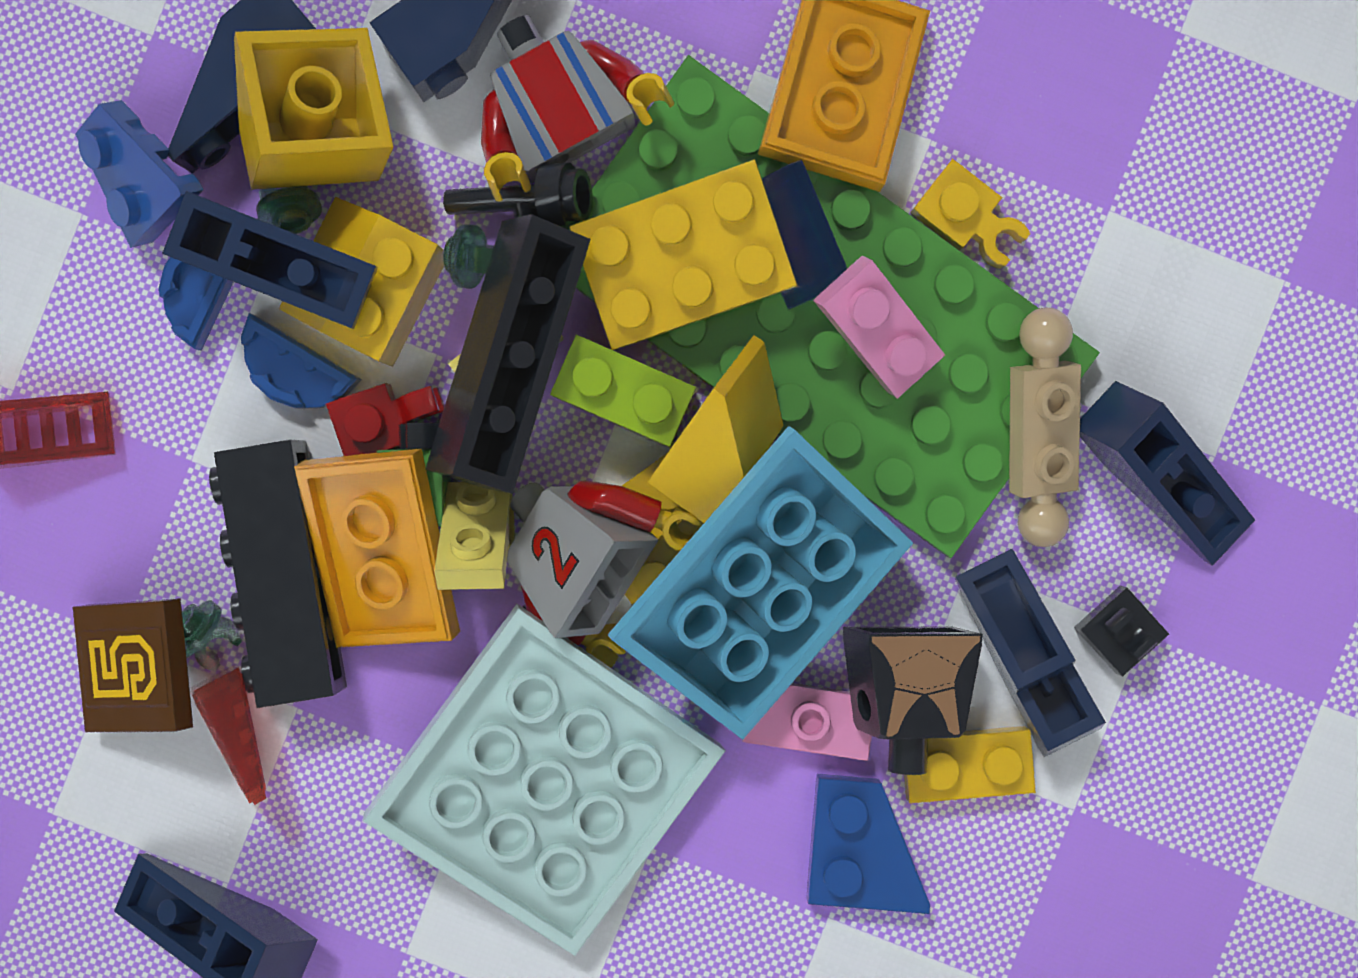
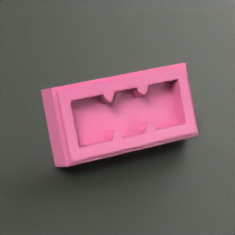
[742,683,872,761]

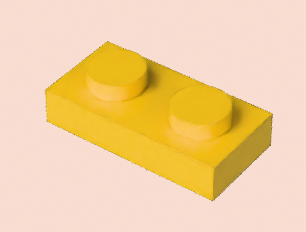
[904,726,1036,803]

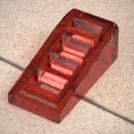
[0,391,116,469]
[190,665,266,805]

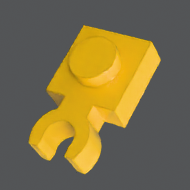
[910,158,1030,269]

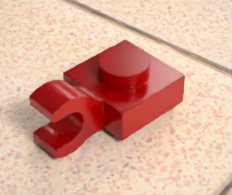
[326,383,445,456]

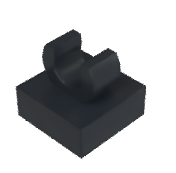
[1074,586,1169,677]

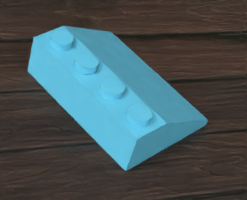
[607,426,913,740]

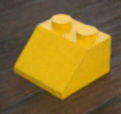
[234,28,394,190]
[279,197,449,367]
[647,335,784,523]

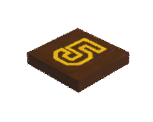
[72,598,193,732]

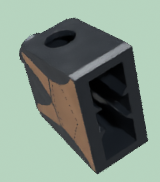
[843,626,983,775]

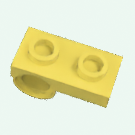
[434,482,515,590]

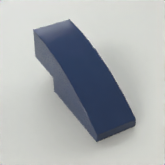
[955,549,1106,757]

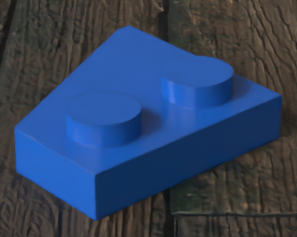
[75,100,204,248]
[806,774,930,914]

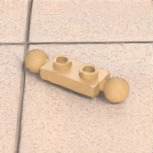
[1009,307,1081,547]

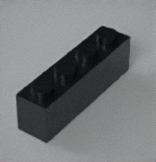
[425,215,591,494]
[209,439,347,708]

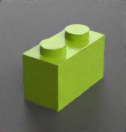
[550,335,696,448]

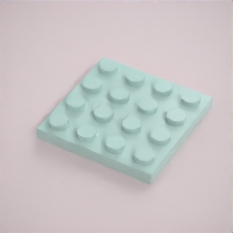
[363,604,725,956]

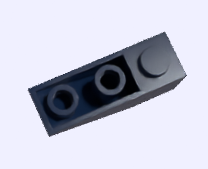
[168,0,316,174]

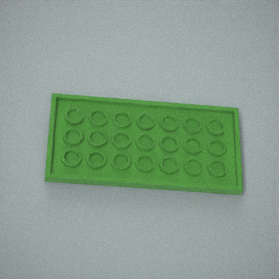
[566,55,1100,558]

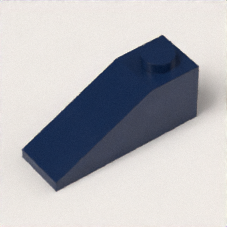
[369,0,512,102]
[162,191,378,329]
[1080,381,1255,566]
[114,853,318,978]

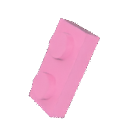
[813,256,945,399]

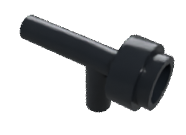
[443,162,593,228]

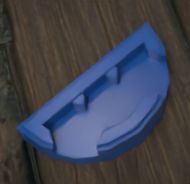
[158,257,234,351]
[241,313,362,409]

